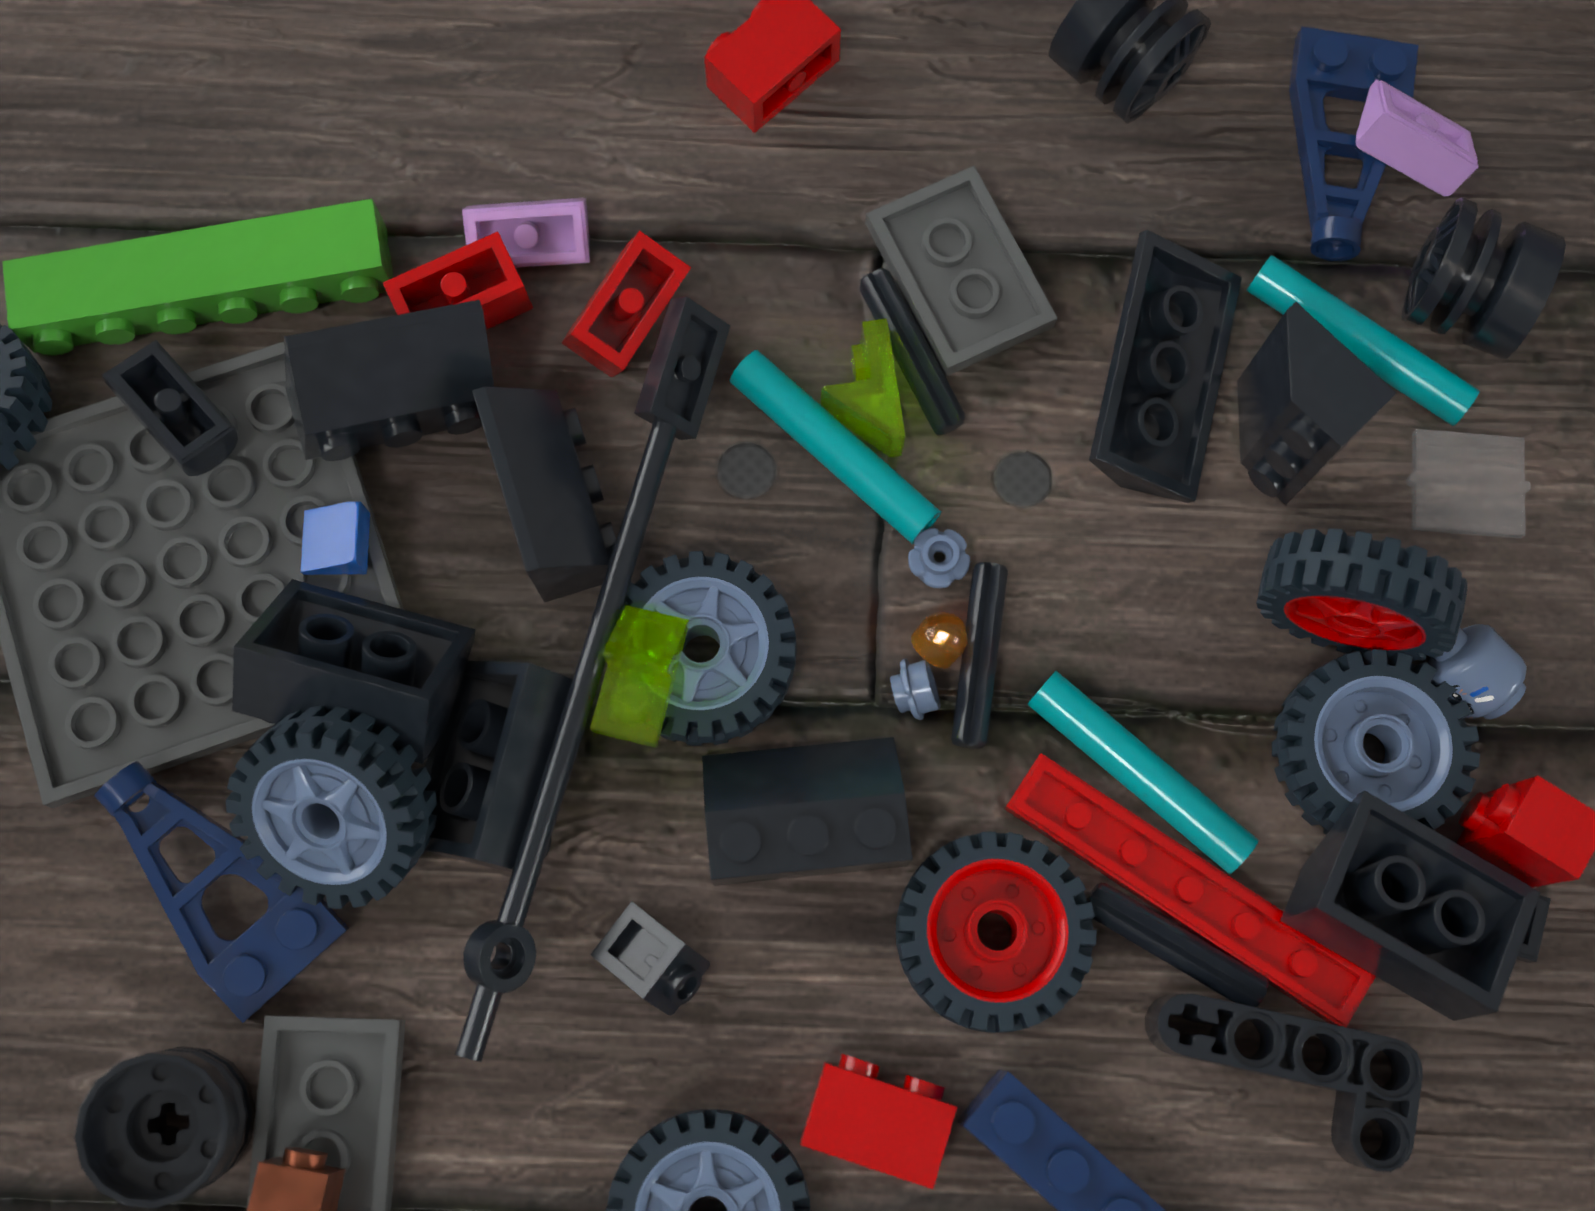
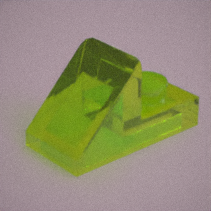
[821,318,905,457]
[590,605,690,748]

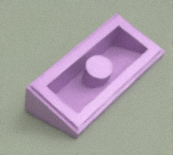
[1356,79,1479,197]
[462,198,590,268]

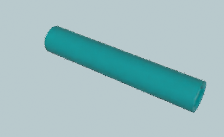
[1246,255,1480,426]
[730,350,941,544]
[1027,671,1259,874]

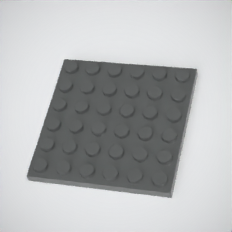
[0,341,404,808]

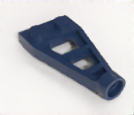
[1289,26,1418,261]
[94,761,349,1023]

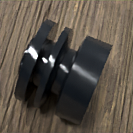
[1048,0,1211,124]
[1402,198,1566,359]
[74,1046,256,1208]

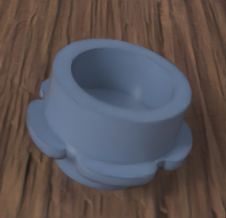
[908,528,970,588]
[890,659,941,720]

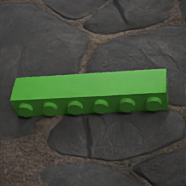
[2,199,394,355]

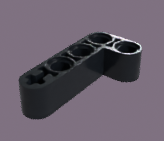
[1145,993,1423,1172]

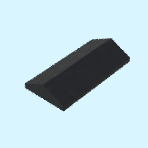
[1089,230,1242,503]

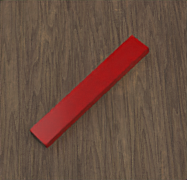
[1004,753,1376,1027]

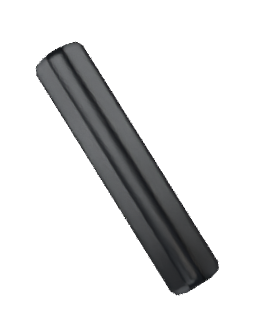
[860,268,965,435]
[951,562,1008,749]
[1087,883,1269,1008]

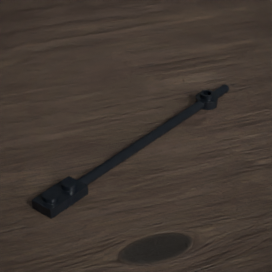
[455,297,731,1062]

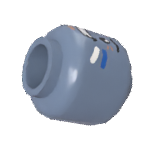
[1427,624,1527,720]

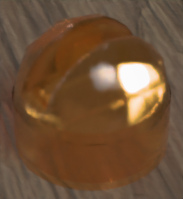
[911,612,968,668]

